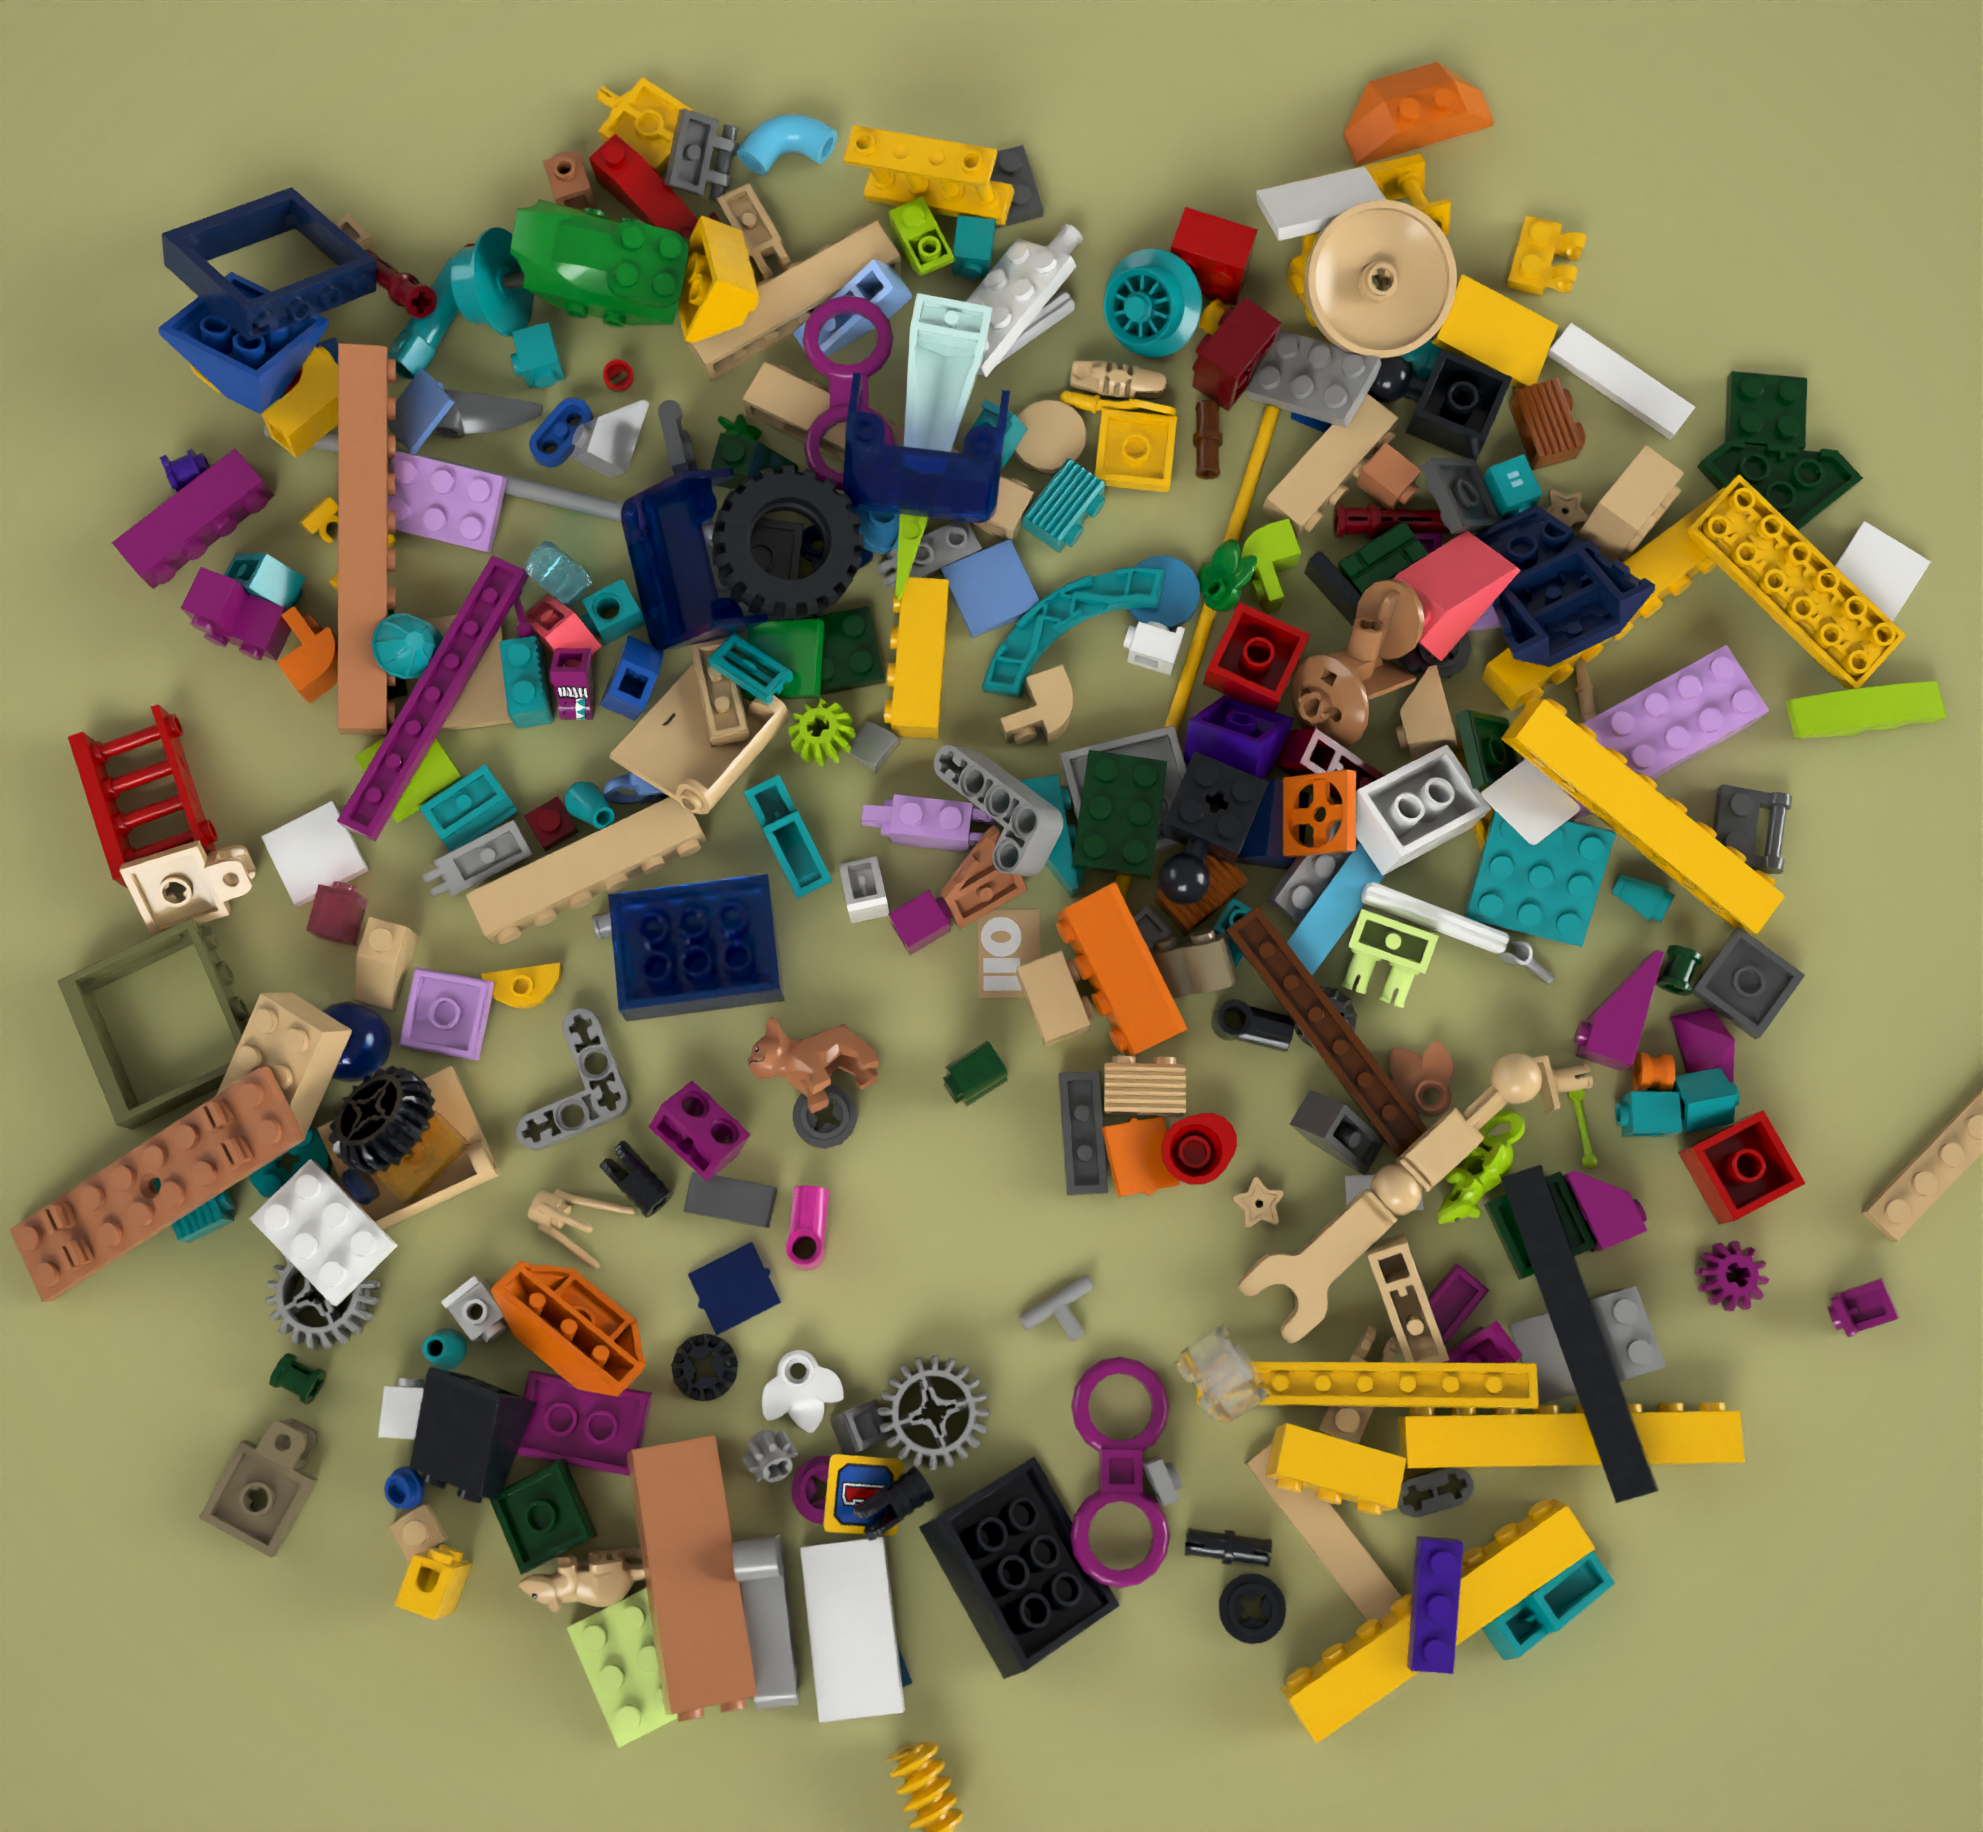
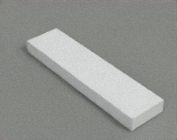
[1547,323,1695,440]

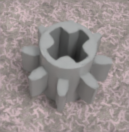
[742,1430,798,1482]

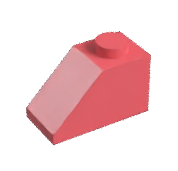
[525,594,602,667]

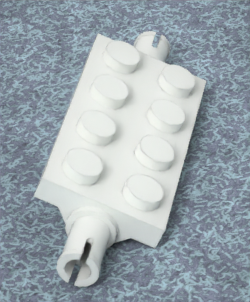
[966,224,1083,377]

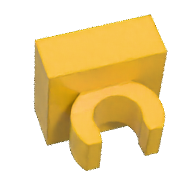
[298,496,338,544]

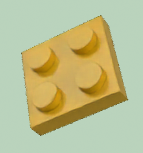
[1095,409,1177,493]

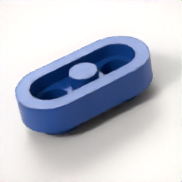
[529,398,594,467]

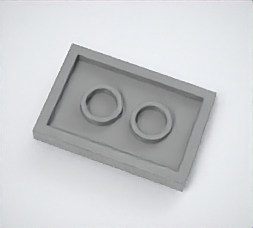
[1245,330,1382,428]

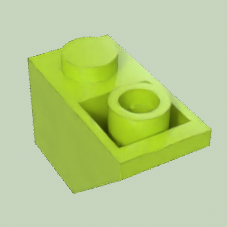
[889,196,955,276]

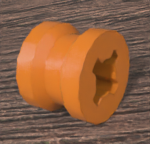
[1632,1052,1675,1092]

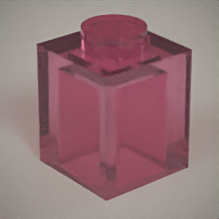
[306,881,368,946]

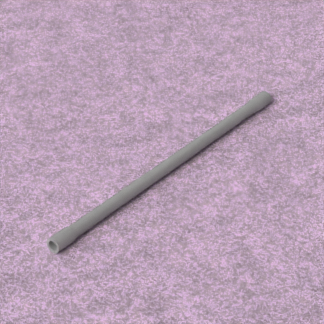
[263,422,715,546]

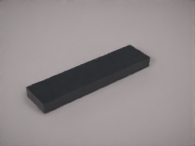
[1304,551,1423,676]

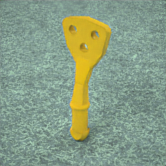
[1059,390,1177,416]

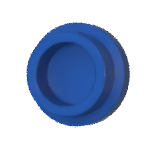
[384,1466,425,1509]

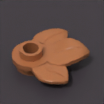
[1389,1041,1454,1116]

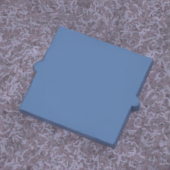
[388,368,455,454]

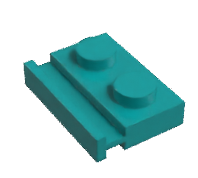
[419,764,519,852]

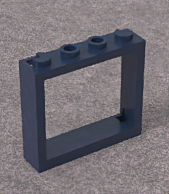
[162,187,376,342]

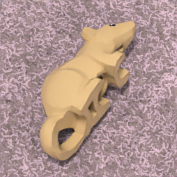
[518,1546,645,1612]

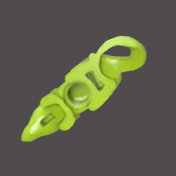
[1438,1110,1525,1224]

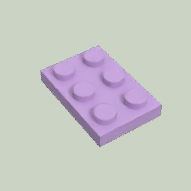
[388,451,507,553]

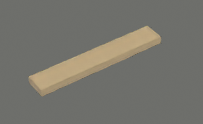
[1245,1441,1402,1621]

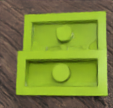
[354,736,463,823]

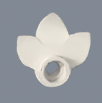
[762,1350,844,1433]

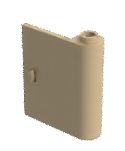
[610,665,790,814]
[317,1066,500,1230]

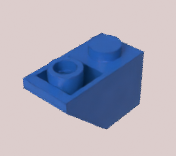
[599,635,664,721]

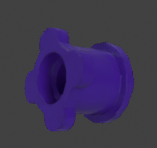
[160,449,210,492]

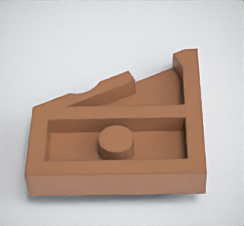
[939,825,1028,929]

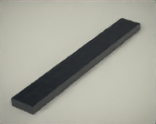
[1501,1165,1659,1503]

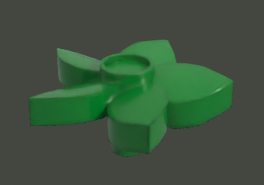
[718,414,762,440]

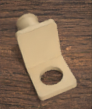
[1532,1055,1593,1114]

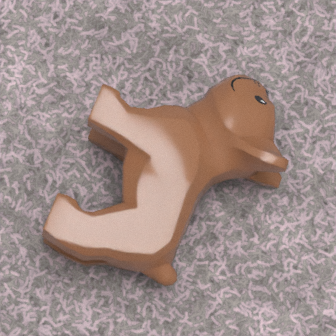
[748,1017,879,1113]

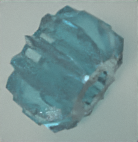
[524,541,592,606]

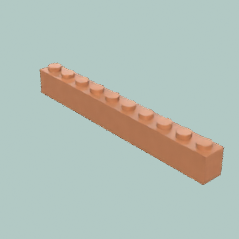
[338,343,396,735]

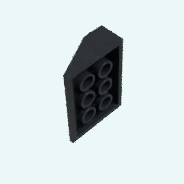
[919,1456,1120,1679]

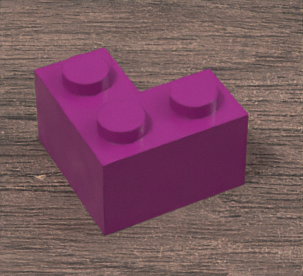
[180,567,292,661]

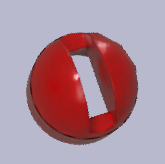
[603,360,634,392]

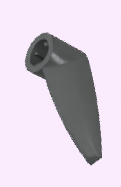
[432,389,543,438]

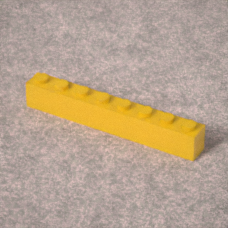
[1482,487,1725,712]
[1501,698,1785,934]
[1398,1402,1745,1468]
[1280,1498,1595,1744]

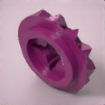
[791,1456,831,1524]

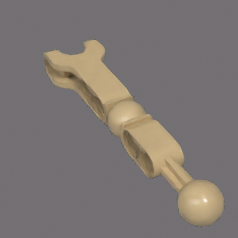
[1237,1052,1542,1343]

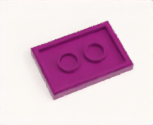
[517,1370,652,1476]

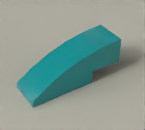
[743,774,833,899]
[1482,1550,1615,1661]

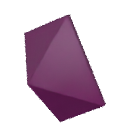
[1670,1007,1735,1082]

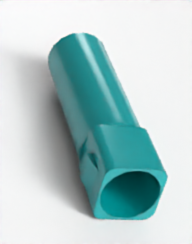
[388,258,460,380]

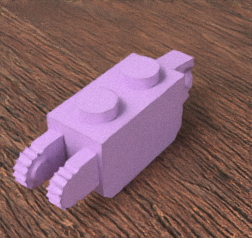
[861,794,1000,852]

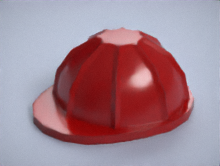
[1161,1113,1237,1185]

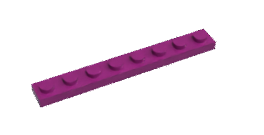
[337,555,529,842]

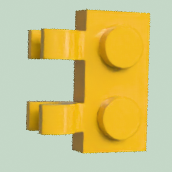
[1506,215,1587,296]

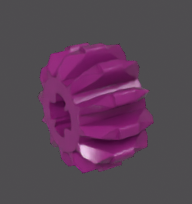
[1694,1241,1770,1312]

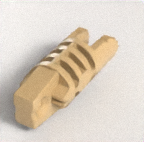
[1070,361,1168,400]

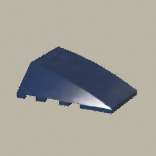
[1474,505,1655,667]

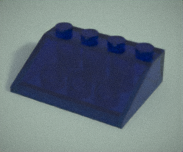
[608,874,785,1022]

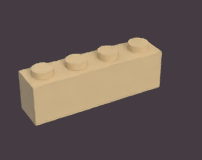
[1262,393,1399,540]

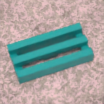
[708,633,794,705]

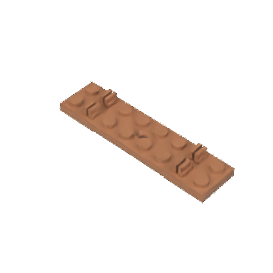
[10,1067,306,1302]

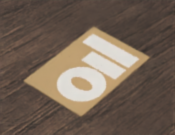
[977,909,1041,999]

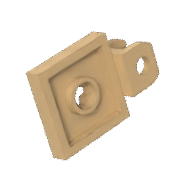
[119,840,256,936]

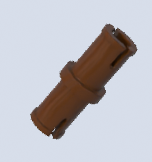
[1193,400,1223,480]

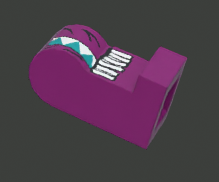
[549,648,595,720]

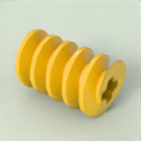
[884,1742,964,1832]

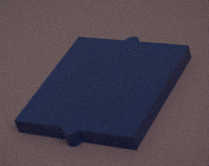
[688,1242,782,1335]

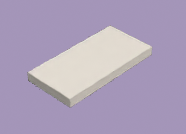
[800,1536,905,1723]

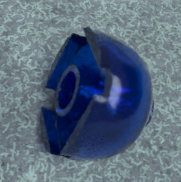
[322,1001,392,1083]

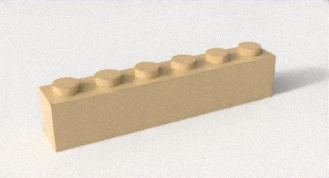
[687,221,902,381]
[465,797,707,944]

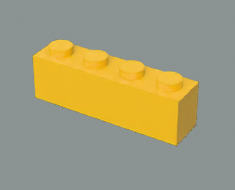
[884,577,950,739]

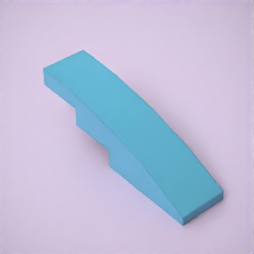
[1287,842,1385,976]

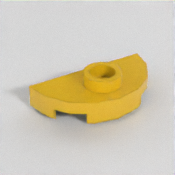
[481,962,563,1009]

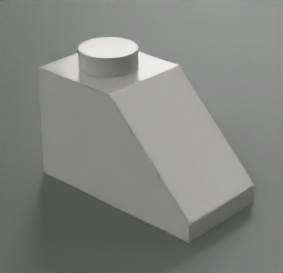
[571,400,649,478]

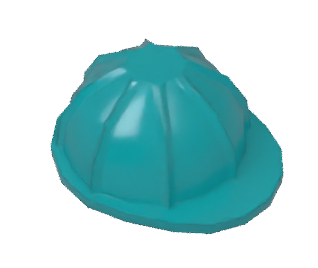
[371,613,443,679]

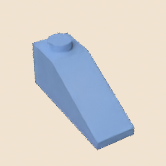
[793,259,913,357]

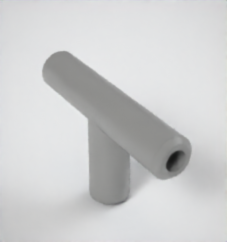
[1019,1275,1094,1341]

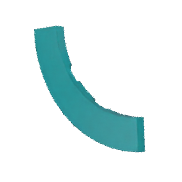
[982,567,1166,698]

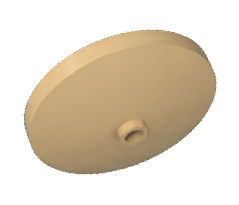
[1304,200,1457,359]

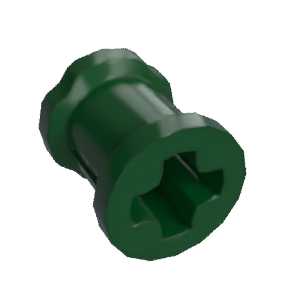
[1656,945,1703,996]
[269,1353,327,1405]

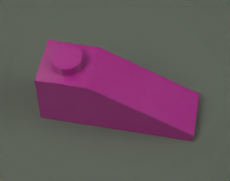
[1574,950,1664,1071]

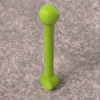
[1567,1089,1598,1169]

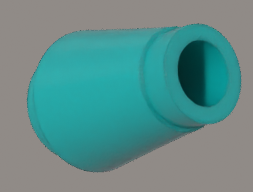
[565,782,614,829]
[1611,873,1675,922]
[422,1328,467,1370]

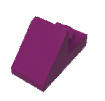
[1442,1320,1522,1363]

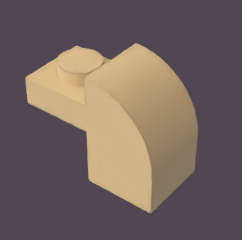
[1000,664,1073,745]

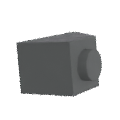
[1290,1090,1385,1175]

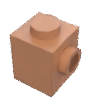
[542,150,597,211]
[1355,443,1422,509]

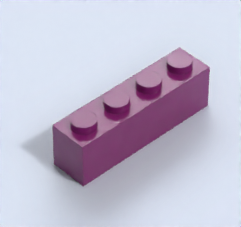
[112,448,275,589]

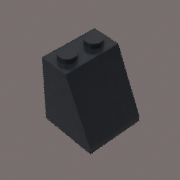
[410,1367,537,1503]

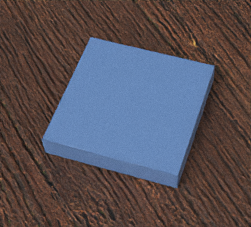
[941,539,1040,639]

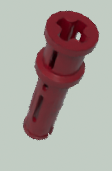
[365,250,437,319]
[1333,504,1450,538]

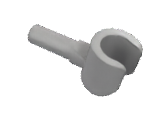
[1500,941,1554,984]

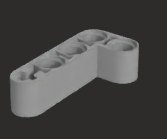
[934,745,1063,877]
[732,1534,800,1710]

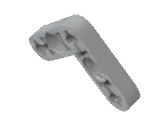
[515,1008,630,1151]

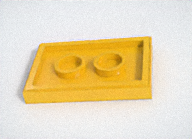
[1431,274,1558,388]

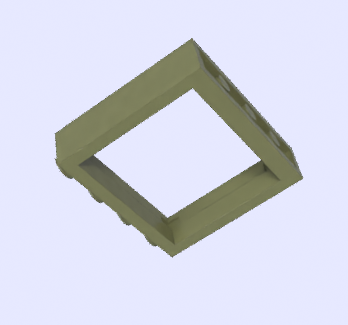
[57,918,250,1130]

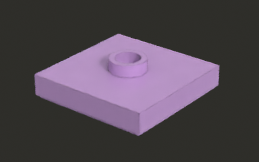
[398,967,495,1061]

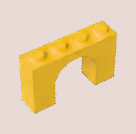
[188,346,338,458]

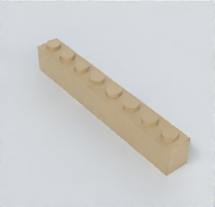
[743,361,1034,543]

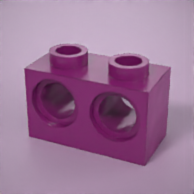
[649,1080,751,1182]

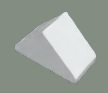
[839,856,890,923]

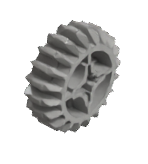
[265,1254,381,1349]
[878,1355,990,1470]

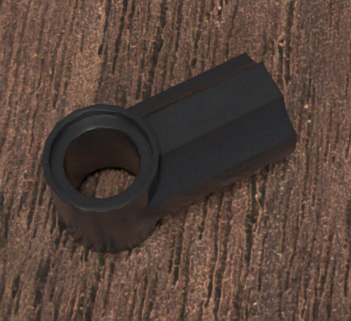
[1212,999,1295,1052]

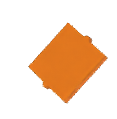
[1102,1116,1180,1197]

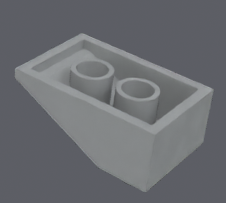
[1508,1286,1666,1404]

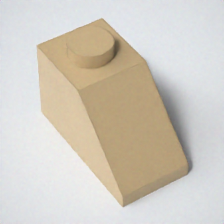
[1395,665,1458,761]
[355,917,419,1011]

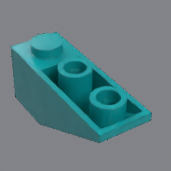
[1020,775,1084,898]

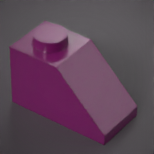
[1563,1170,1648,1253]

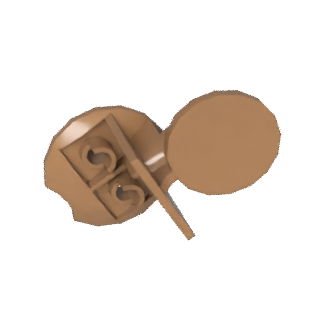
[1291,578,1425,748]

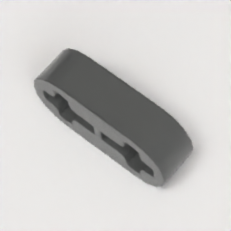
[1397,1467,1474,1517]

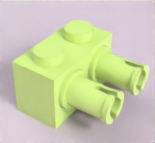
[1341,908,1439,1008]

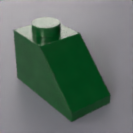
[711,433,799,490]

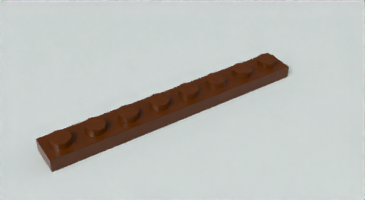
[1224,906,1428,1158]

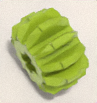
[788,698,856,767]

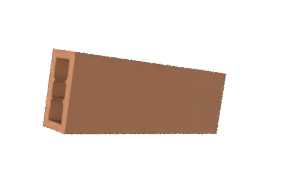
[626,1435,757,1722]

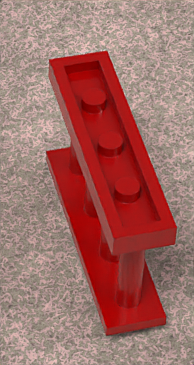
[68,704,218,888]

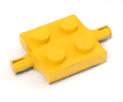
[596,77,697,175]

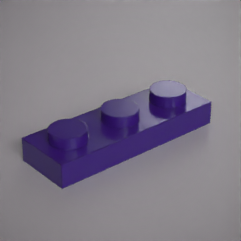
[1407,1536,1464,1674]

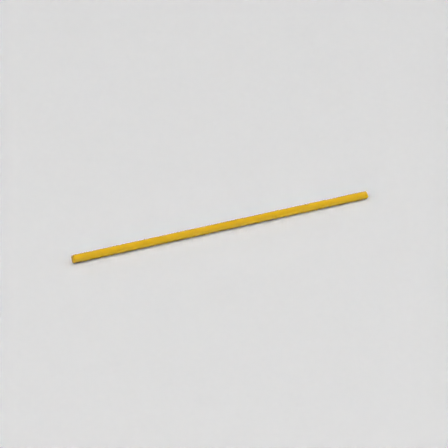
[1115,406,1280,900]

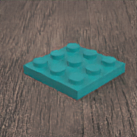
[1464,809,1616,947]

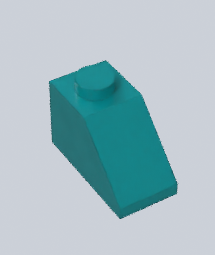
[224,553,306,610]

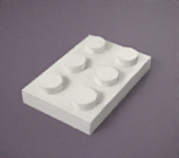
[249,1159,398,1306]

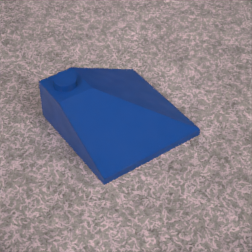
[158,272,328,414]

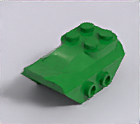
[510,199,689,327]

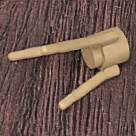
[528,1189,637,1269]

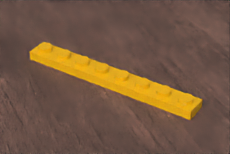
[1197,1361,1538,1408]

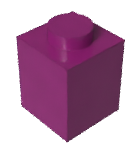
[888,890,953,955]

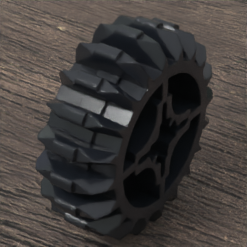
[328,1065,435,1175]

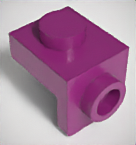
[1827,1278,1899,1337]

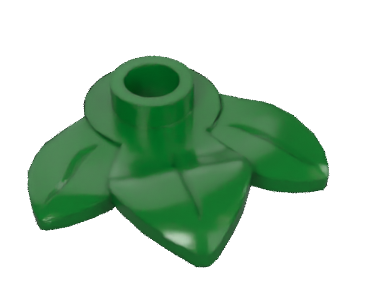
[1197,538,1257,612]

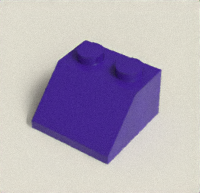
[1183,695,1294,779]

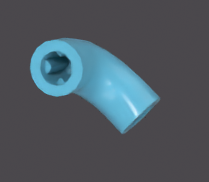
[737,114,838,176]

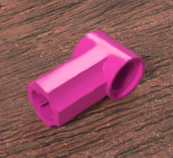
[786,1185,829,1271]

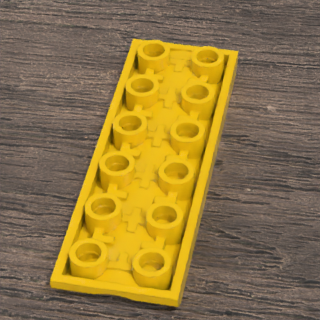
[1687,474,1907,690]

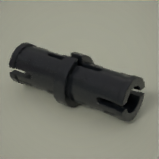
[1185,1528,1272,1567]

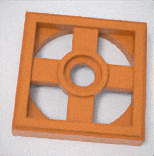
[1283,770,1356,857]

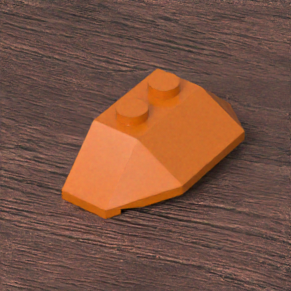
[1343,62,1494,167]
[491,1261,646,1397]

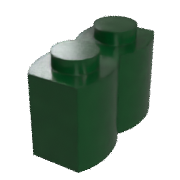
[943,1041,1008,1106]

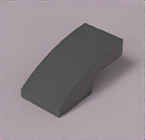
[683,1171,777,1228]

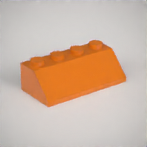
[1056,882,1187,1056]

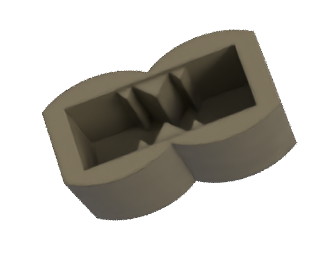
[1149,929,1238,999]

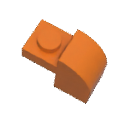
[277,606,338,704]

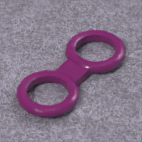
[802,295,896,492]
[1070,1357,1170,1588]

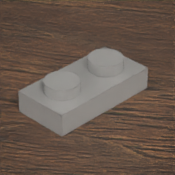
[1143,1457,1182,1506]

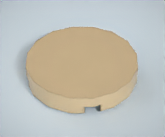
[1014,400,1087,475]

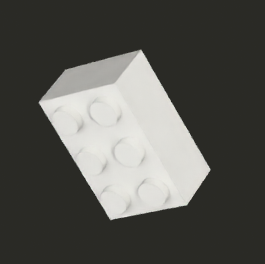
[1356,744,1491,876]

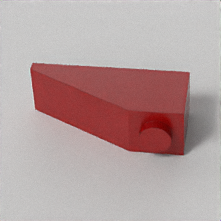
[589,134,698,234]

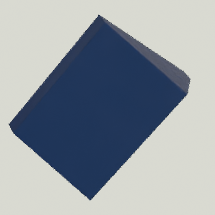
[1235,779,1309,870]

